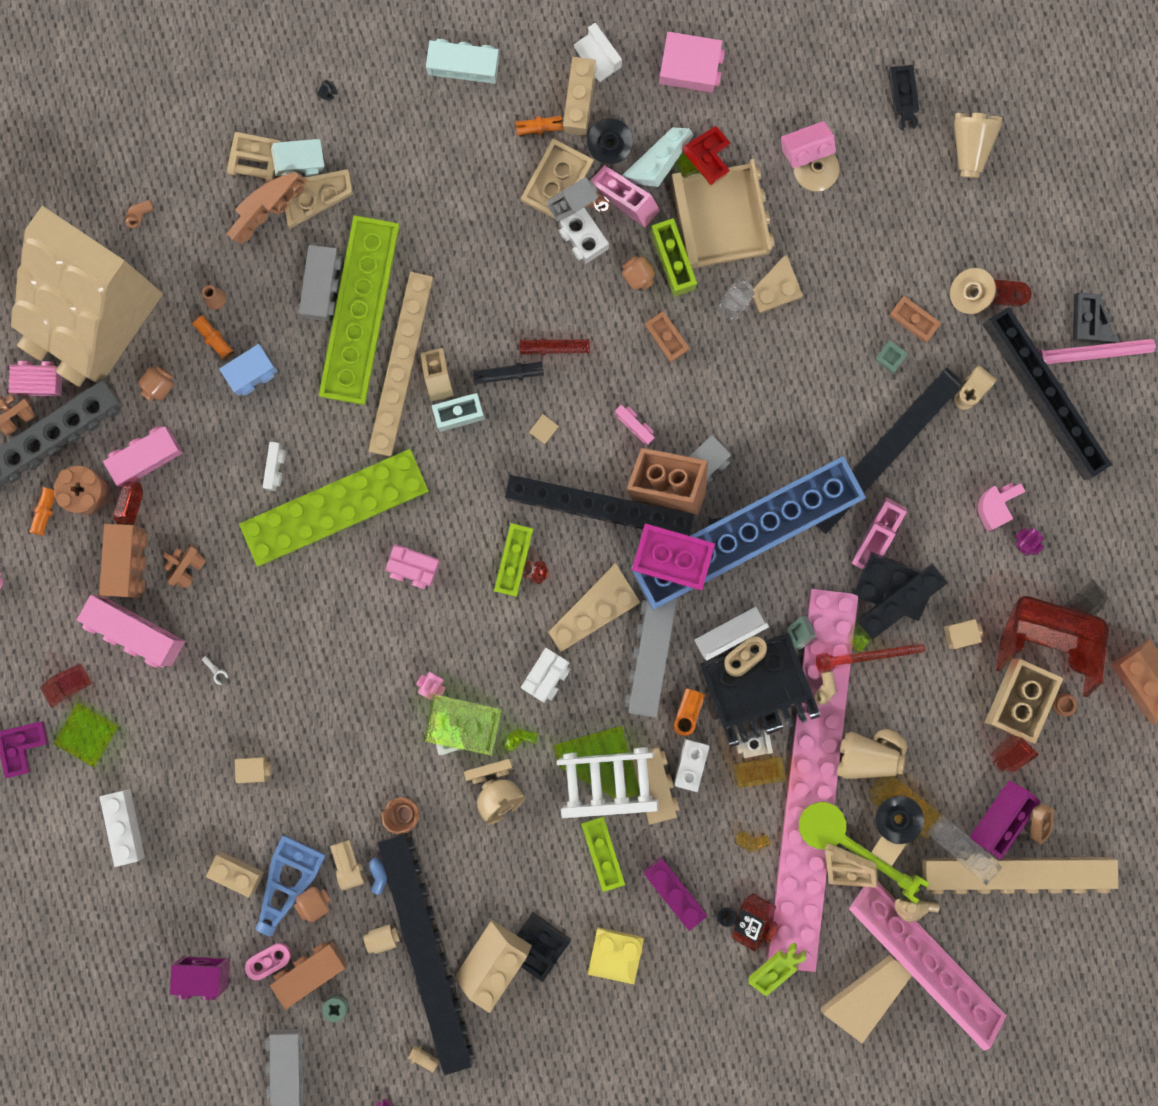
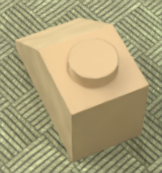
[420,348,454,401]

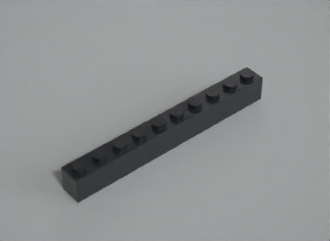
[377,833,476,1076]

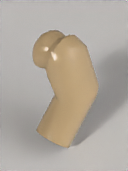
[814,671,836,705]

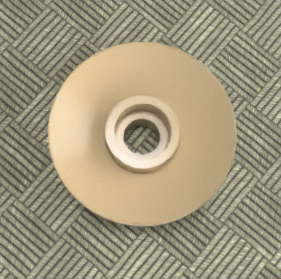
[793,153,839,191]
[950,268,996,314]

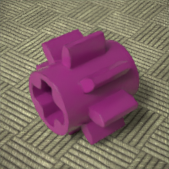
[1015,527,1045,556]

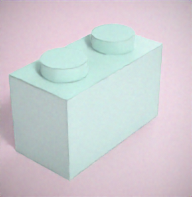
[271,139,324,177]
[432,393,485,432]

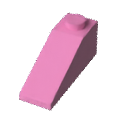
[591,165,660,227]

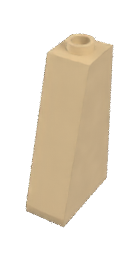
[820,955,912,1043]

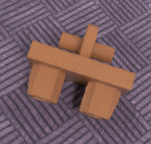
[0,395,36,436]
[163,544,206,589]

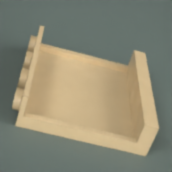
[671,159,774,269]

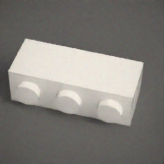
[100,789,145,867]

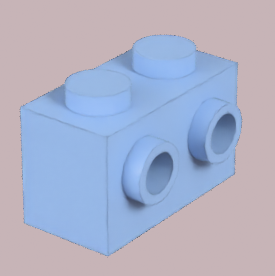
[219,344,278,396]

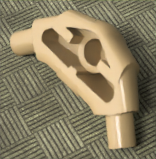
[895,898,940,922]

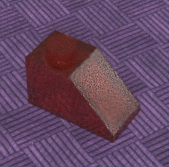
[990,735,1039,773]

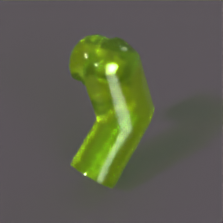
[504,729,538,751]

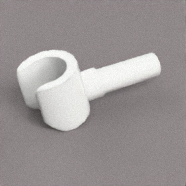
[201,656,229,685]

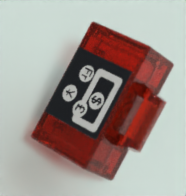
[731,893,777,952]

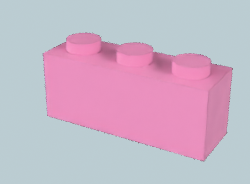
[103,426,183,488]

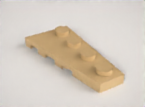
[549,563,640,652]

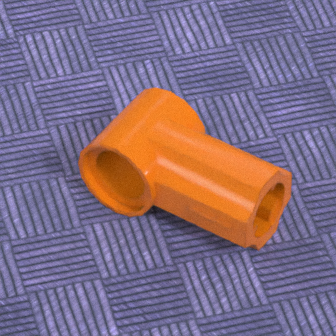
[673,688,705,736]

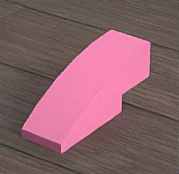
[852,497,907,569]

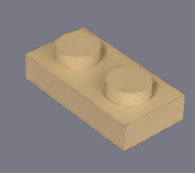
[464,759,514,785]

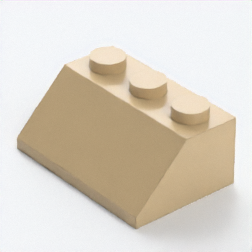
[454,920,532,1013]

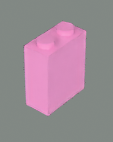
[659,31,725,93]

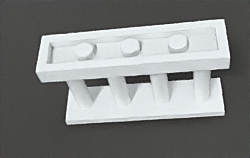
[557,747,659,818]

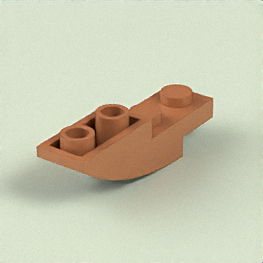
[226,172,308,244]

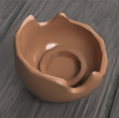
[381,797,420,834]

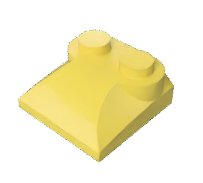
[588,927,644,984]

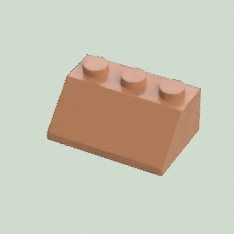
[627,448,708,515]
[1111,639,1158,725]

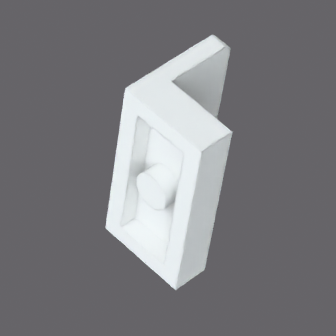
[574,23,622,82]

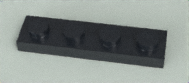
[857,563,948,640]

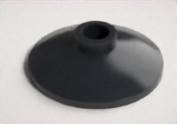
[587,118,633,164]
[875,796,924,844]

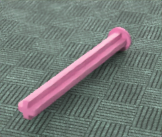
[1038,339,1156,364]

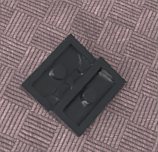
[517,912,571,982]

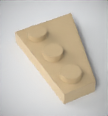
[285,169,353,229]

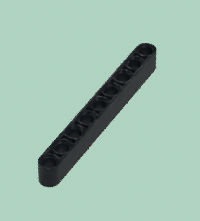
[815,367,965,534]

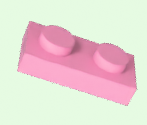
[614,405,655,447]

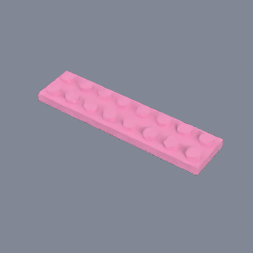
[849,882,1007,1051]

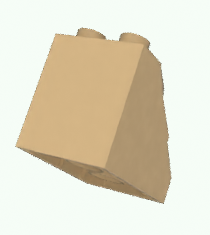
[11,206,163,387]

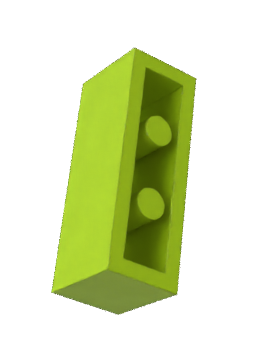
[650,218,697,297]

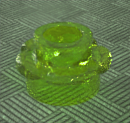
[850,632,871,653]

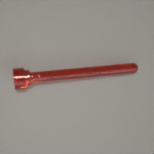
[816,644,925,673]

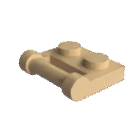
[227,132,281,182]

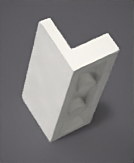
[694,607,769,661]

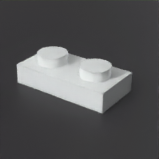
[263,442,286,491]

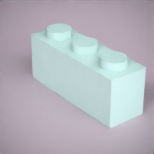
[426,39,499,84]

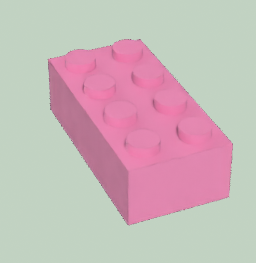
[77,595,185,668]

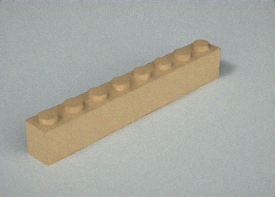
[922,857,1118,894]

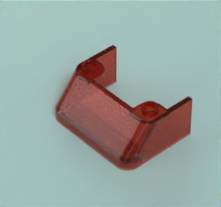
[996,596,1109,697]

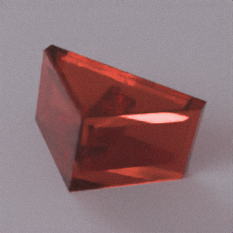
[40,664,93,708]

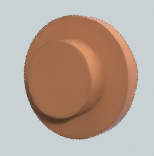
[1052,693,1077,717]

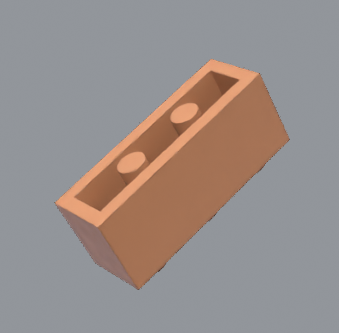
[269,941,348,1010]

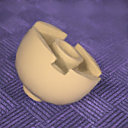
[477,779,525,825]

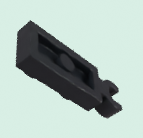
[889,65,919,130]

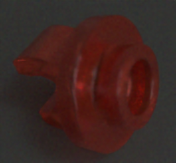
[523,560,548,584]

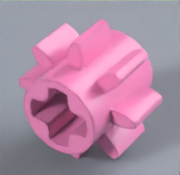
[416,671,446,701]

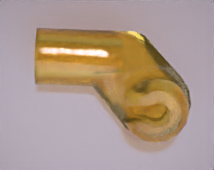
[735,831,771,852]

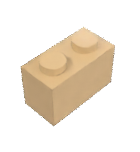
[206,852,264,898]

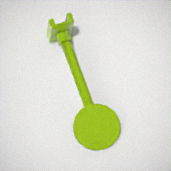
[799,802,930,904]

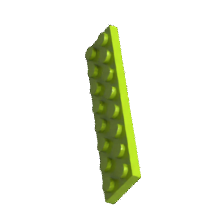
[319,215,400,406]
[239,449,429,567]

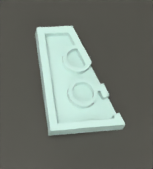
[622,127,694,187]

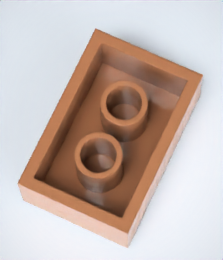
[99,524,148,598]

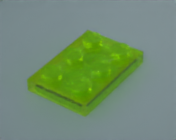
[423,695,502,756]

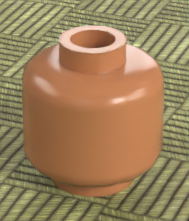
[622,255,656,291]
[138,365,174,401]
[294,886,331,923]

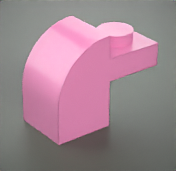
[978,482,1025,531]

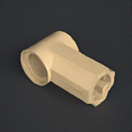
[330,839,366,891]

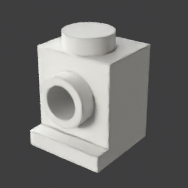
[736,729,773,758]

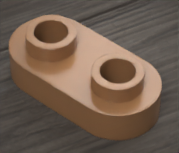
[1030,804,1054,844]

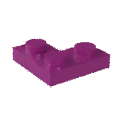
[0,721,49,778]

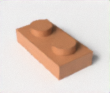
[888,296,941,343]
[644,311,690,363]

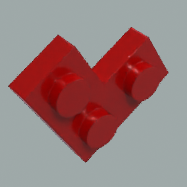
[682,126,731,186]

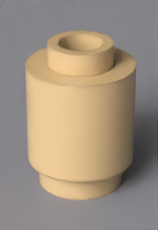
[364,924,401,954]

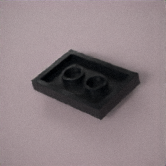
[853,552,930,621]

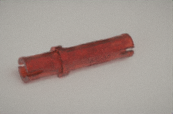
[520,337,590,356]

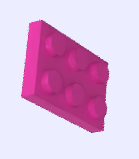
[631,524,715,591]

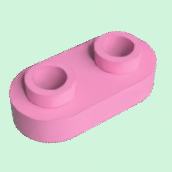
[245,943,291,980]

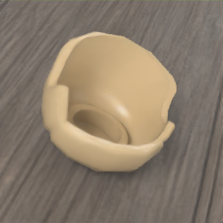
[872,729,908,755]

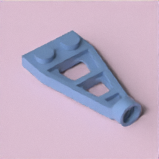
[255,835,327,936]

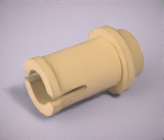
[408,1046,440,1073]

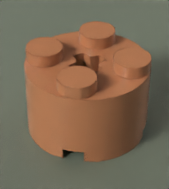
[54,466,109,515]

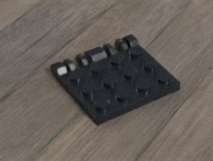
[699,633,820,748]

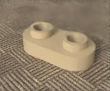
[725,636,767,677]

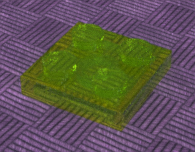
[53,703,119,767]

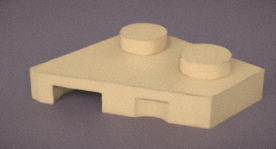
[751,255,803,314]
[825,844,878,888]

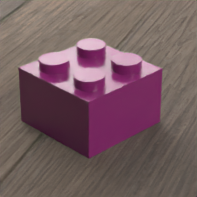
[170,956,230,1001]

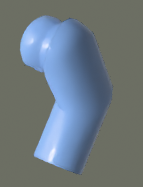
[369,858,388,895]

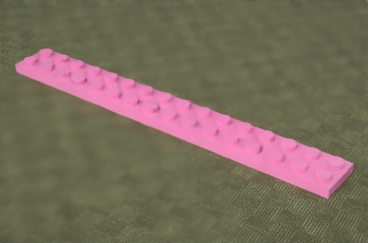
[768,589,858,972]

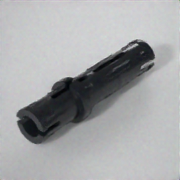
[473,361,544,385]

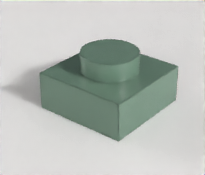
[874,340,908,374]
[787,616,816,649]

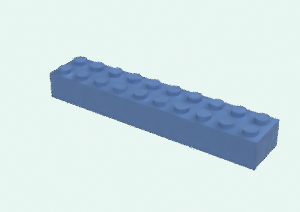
[630,456,866,610]

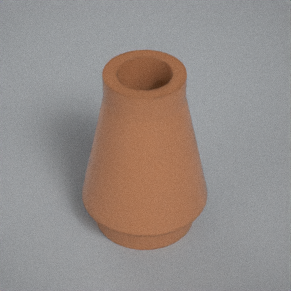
[202,285,227,310]

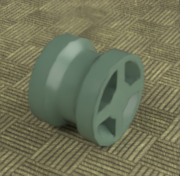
[322,994,349,1022]

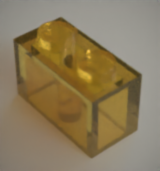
[732,755,786,788]

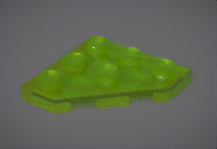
[553,725,640,798]

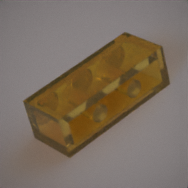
[867,776,945,839]

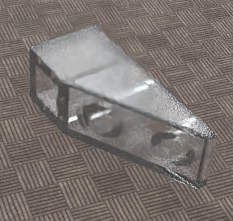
[926,815,1002,885]

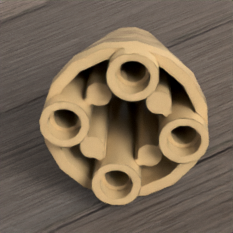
[954,113,1003,178]
[837,732,906,779]

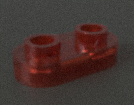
[991,280,1032,307]
[113,481,143,525]

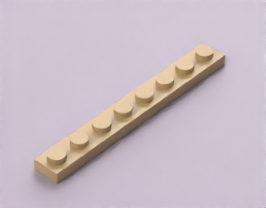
[368,272,434,457]

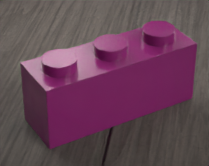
[969,780,1041,860]
[643,856,707,931]

